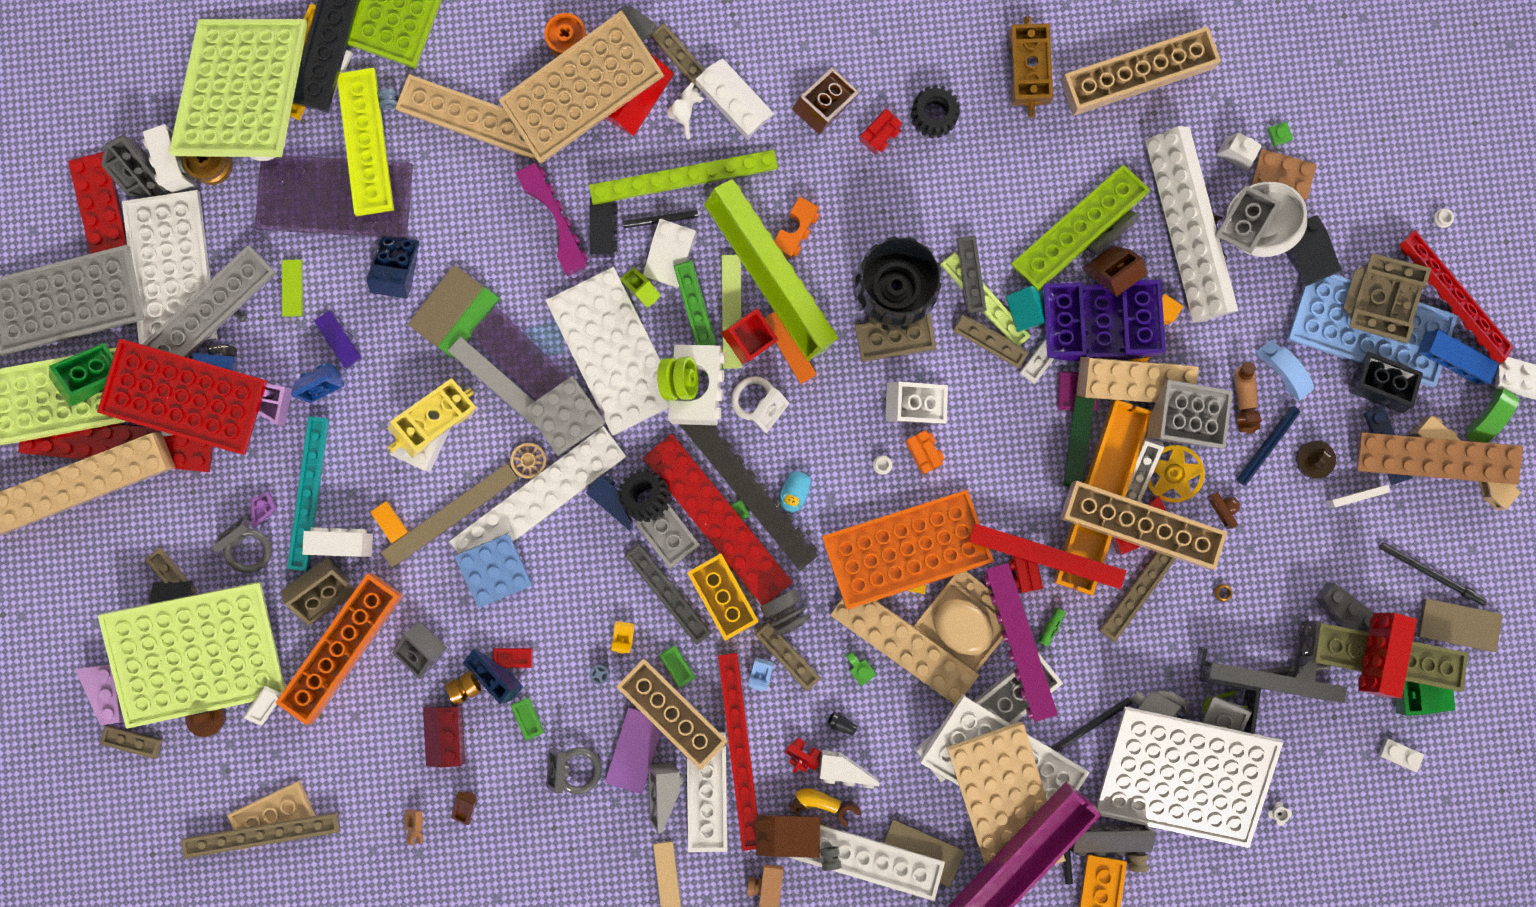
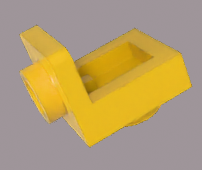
[611,621,635,654]

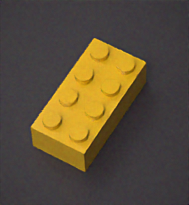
[687,554,759,641]

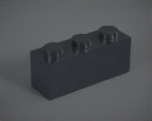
[590,198,618,258]

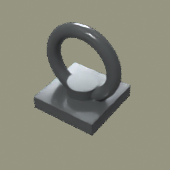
[211,514,272,573]
[546,747,602,794]

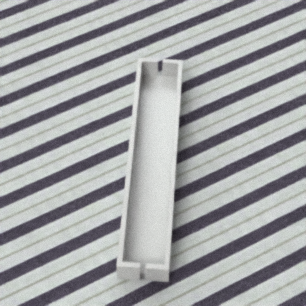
[1145,126,1238,323]

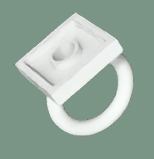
[731,376,790,433]

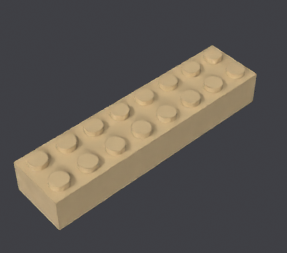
[1061,26,1221,116]
[1060,481,1228,570]

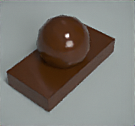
[1207,492,1240,529]
[451,791,478,825]

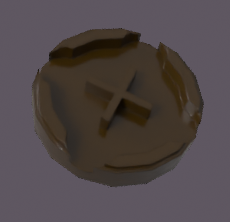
[1296,441,1336,479]

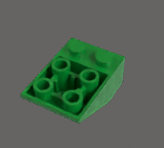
[1395,681,1455,716]

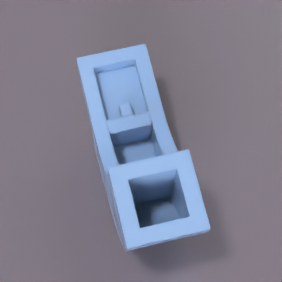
[1257,340,1314,401]

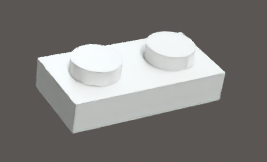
[1378,738,1424,773]

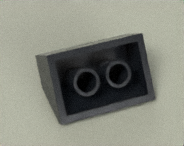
[1349,352,1423,413]

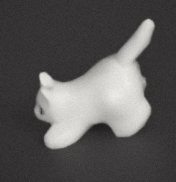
[667,82,704,139]

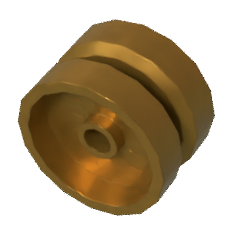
[182,156,233,185]

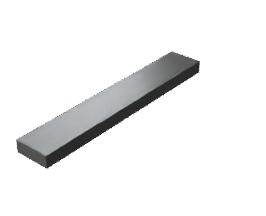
[448,337,536,427]

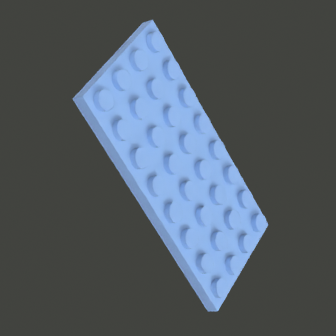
[1287,274,1458,388]

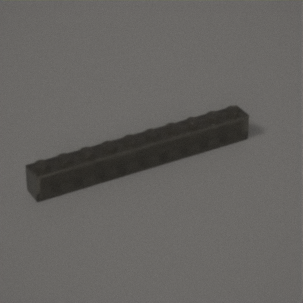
[679,424,818,571]

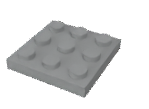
[525,376,606,456]

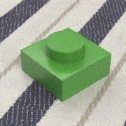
[1267,122,1293,147]

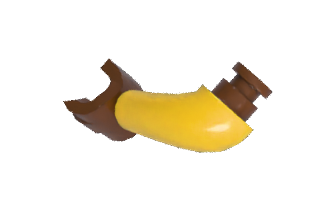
[788,788,862,827]

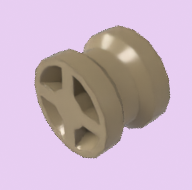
[1128,852,1149,872]

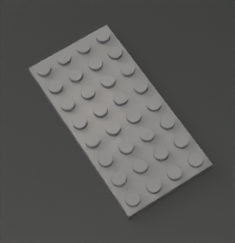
[0,245,144,355]

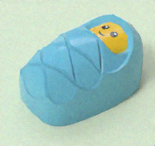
[779,471,811,512]

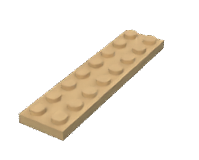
[395,74,538,161]
[830,599,980,704]

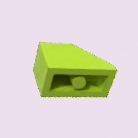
[620,267,661,308]

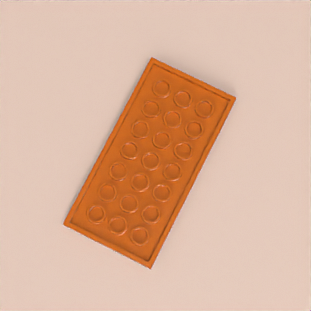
[821,490,994,611]

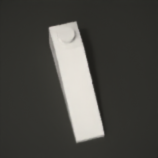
[1125,435,1164,502]

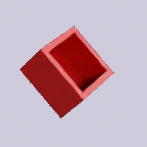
[721,308,779,364]

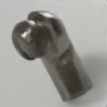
[207,344,237,357]

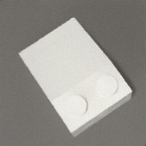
[643,219,697,289]
[886,382,948,424]

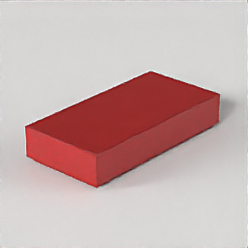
[493,648,533,668]

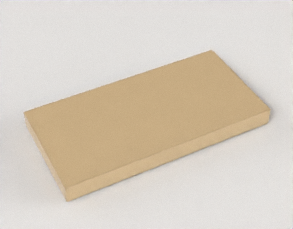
[227,780,316,851]

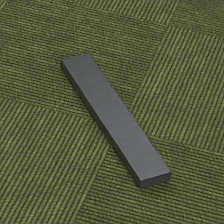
[624,543,712,645]

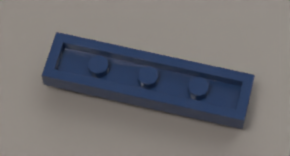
[1363,406,1412,485]

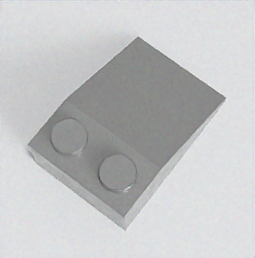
[1216,185,1281,254]
[648,762,683,833]

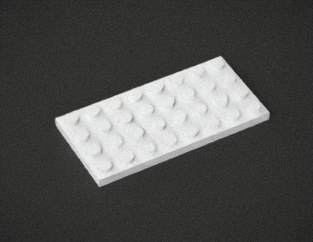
[122,190,218,344]
[546,267,680,436]
[919,694,1090,801]

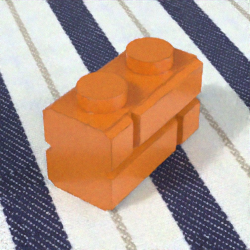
[904,430,945,475]

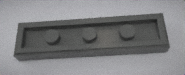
[956,236,987,314]

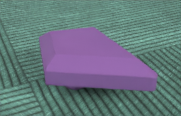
[251,492,277,528]

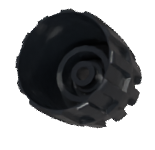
[854,236,942,331]

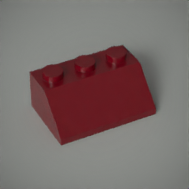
[423,705,465,768]

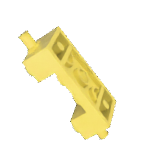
[387,378,476,458]

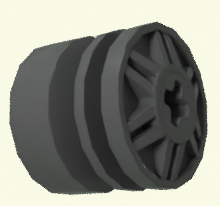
[760,588,811,636]

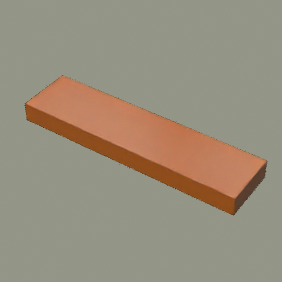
[764,312,817,385]

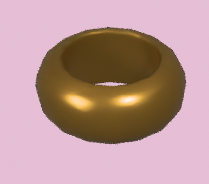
[1214,584,1233,602]

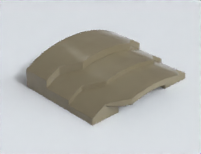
[1343,253,1432,344]

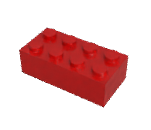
[1358,613,1417,699]

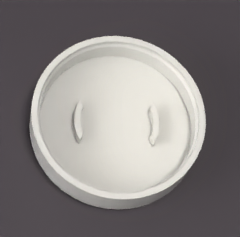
[1226,182,1307,257]

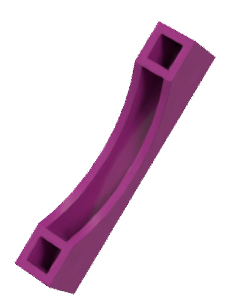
[515,162,589,276]

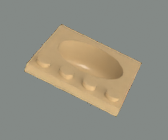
[913,571,1004,671]

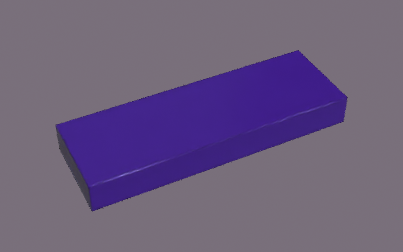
[314,310,362,369]

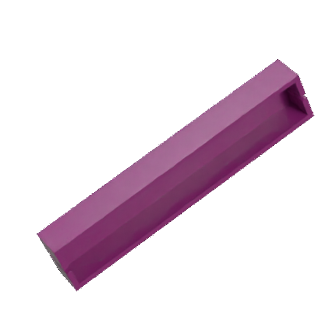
[948,781,1101,907]

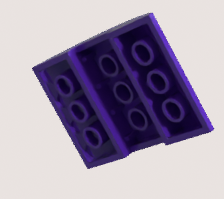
[1044,280,1166,362]

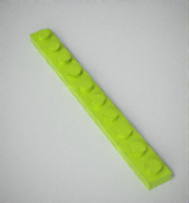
[589,150,778,205]

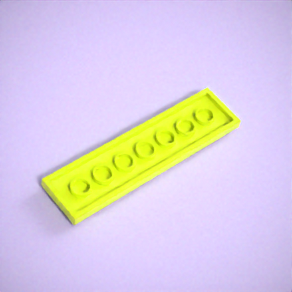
[338,68,394,217]

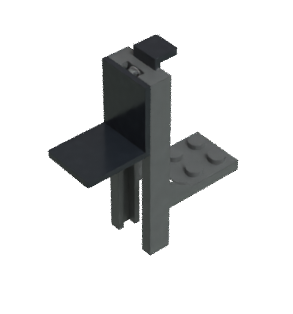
[1196,621,1347,734]

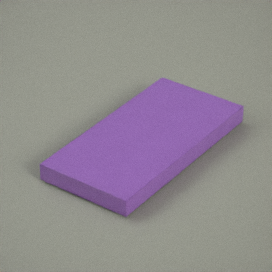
[605,707,661,794]

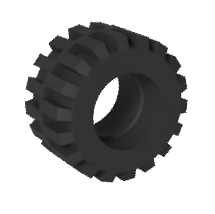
[911,85,960,138]
[618,469,671,522]

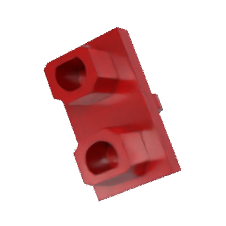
[784,738,821,773]

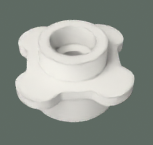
[1268,802,1292,826]

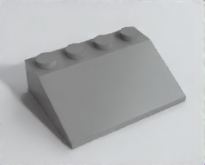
[1147,380,1233,449]

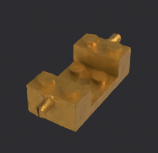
[1008,16,1053,118]

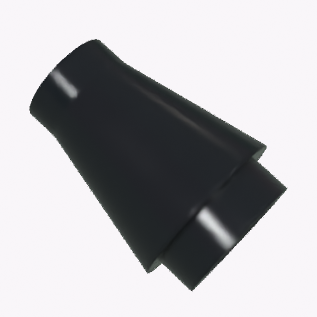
[827,711,857,736]

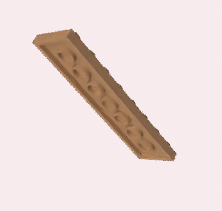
[1356,432,1523,485]

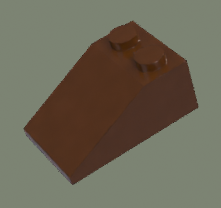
[792,67,860,135]
[756,814,821,858]

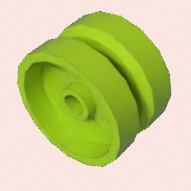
[657,356,699,401]

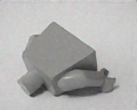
[1131,691,1194,717]

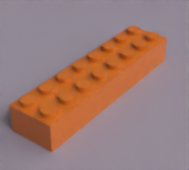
[275,573,404,725]

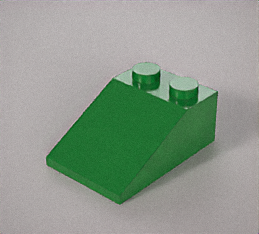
[49,343,114,407]

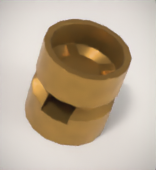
[445,671,482,706]

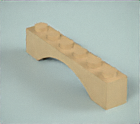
[1409,415,1521,510]

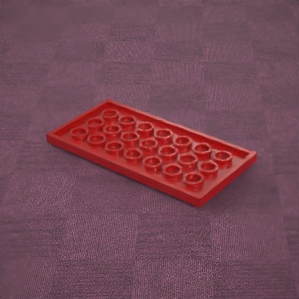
[97,338,268,455]

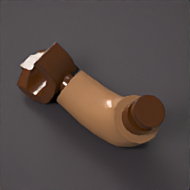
[1234,362,1262,434]

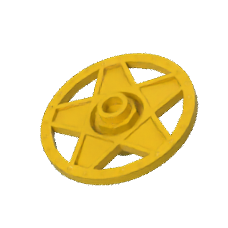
[1148,445,1205,503]

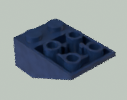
[367,235,420,299]

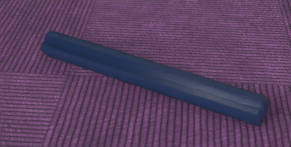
[1237,406,1301,486]

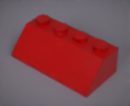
[605,54,674,137]

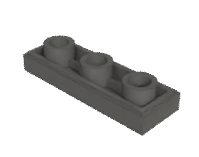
[1086,210,1139,255]

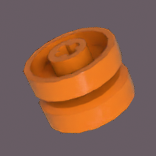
[544,13,588,57]

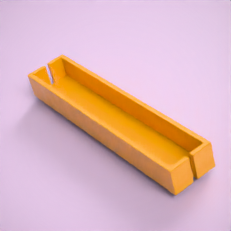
[1052,400,1152,595]

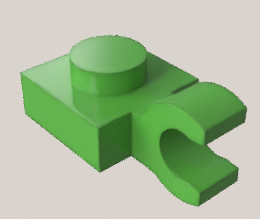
[846,651,877,687]

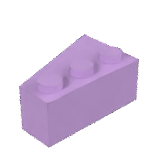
[258,384,292,426]
[75,664,124,725]

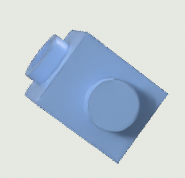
[748,657,774,691]

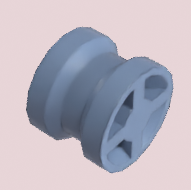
[377,89,398,110]
[589,664,610,684]

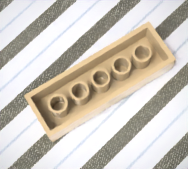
[1076,357,1199,403]
[616,658,729,771]

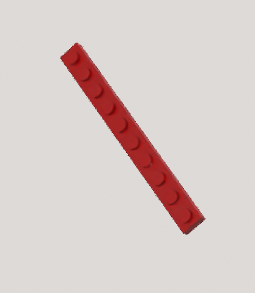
[718,653,758,851]

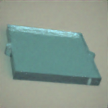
[525,323,565,361]

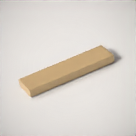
[653,841,681,907]

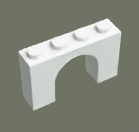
[668,345,726,425]

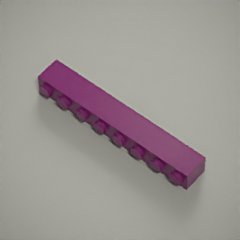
[983,563,1058,723]

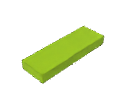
[282,259,303,317]

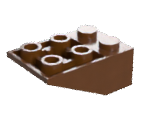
[1082,246,1147,297]

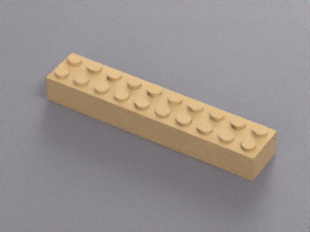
[0,432,176,536]

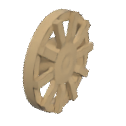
[510,443,547,479]

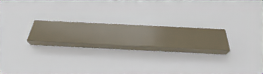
[381,463,519,568]
[181,812,341,859]

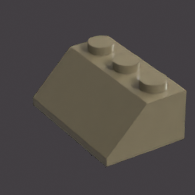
[281,557,355,626]

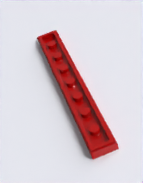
[969,524,1127,589]

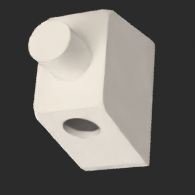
[1216,133,1262,172]

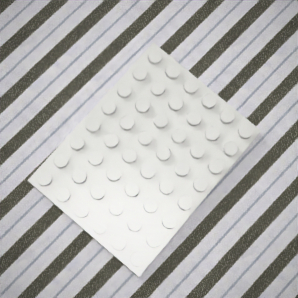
[1096,706,1283,847]

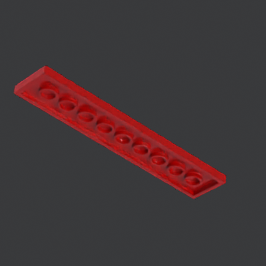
[18,424,213,473]
[642,434,793,605]

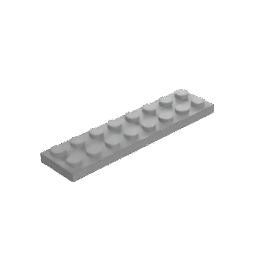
[142,245,277,357]

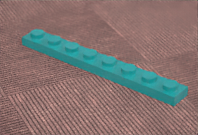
[287,416,329,571]

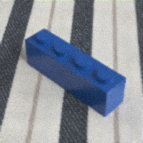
[1417,329,1499,385]

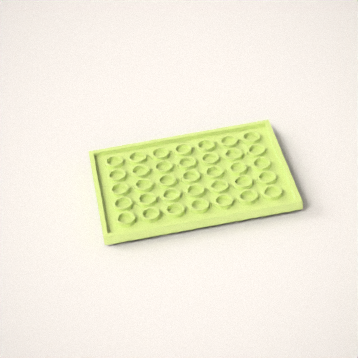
[169,19,308,157]
[98,582,285,729]

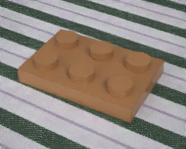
[1250,149,1317,201]

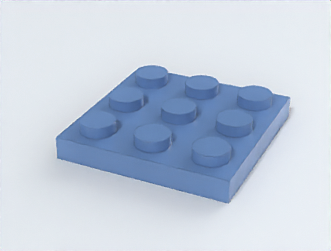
[454,533,532,608]

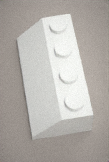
[695,58,774,139]

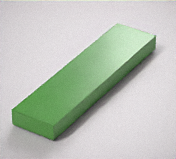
[438,287,500,359]

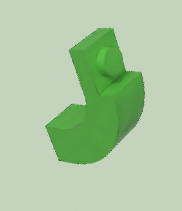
[1466,388,1520,443]

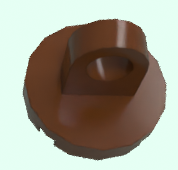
[185,708,226,737]

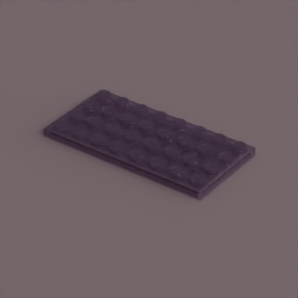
[254,155,413,239]

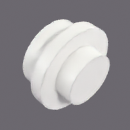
[1434,209,1454,228]
[873,455,892,475]

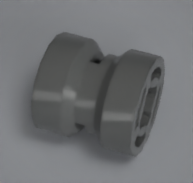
[820,846,842,871]

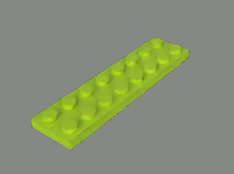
[1011,164,1150,291]

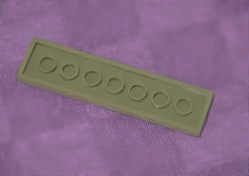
[1312,623,1468,692]

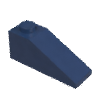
[586,476,633,531]
[463,648,523,704]

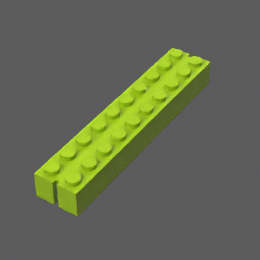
[704,179,838,361]

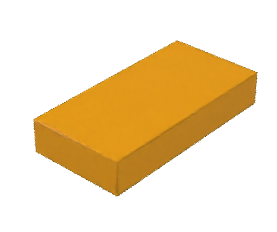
[370,501,409,544]

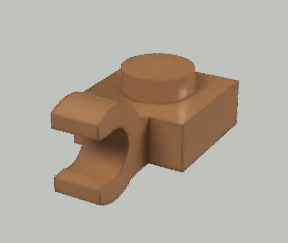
[405,809,423,845]

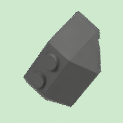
[101,135,171,199]

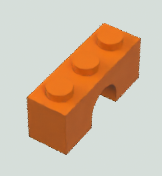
[774,196,820,260]

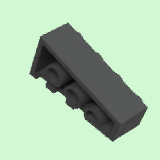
[1316,583,1374,632]

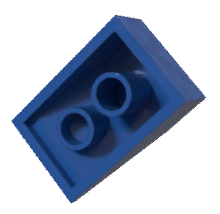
[291,363,345,403]

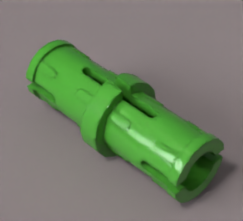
[1038,607,1066,647]

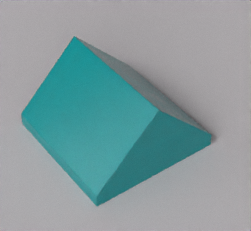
[1005,286,1045,333]

